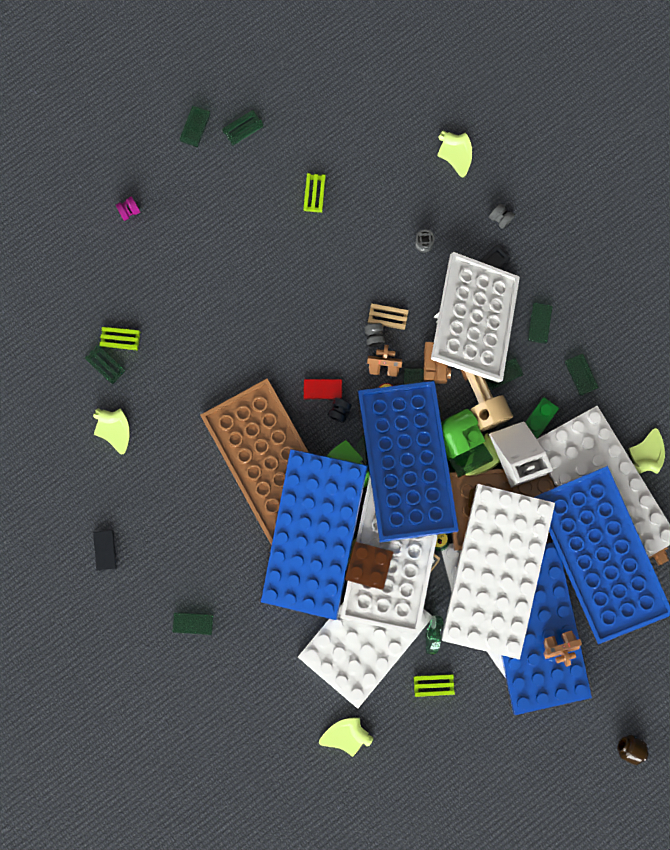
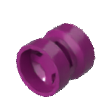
[115,196,141,221]

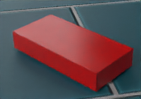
[304,379,342,399]

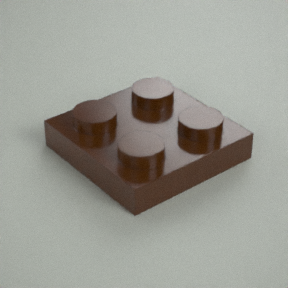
[345,542,393,590]

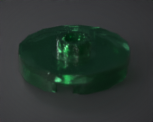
[425,615,443,655]

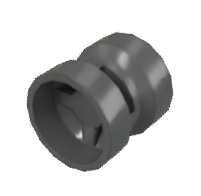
[489,203,515,229]
[415,229,435,253]
[364,323,386,347]

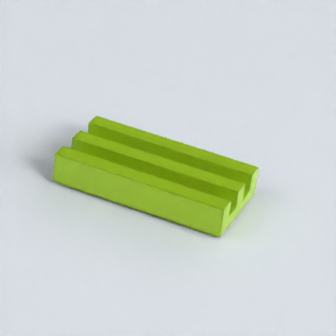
[304,173,326,212]
[100,327,140,350]
[414,674,455,697]

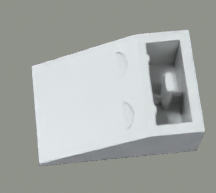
[489,421,553,488]

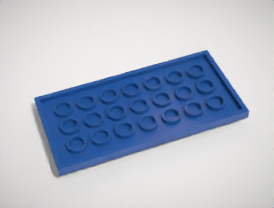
[358,381,459,542]
[261,449,368,620]
[534,466,670,644]
[501,542,592,715]

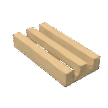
[368,304,408,330]

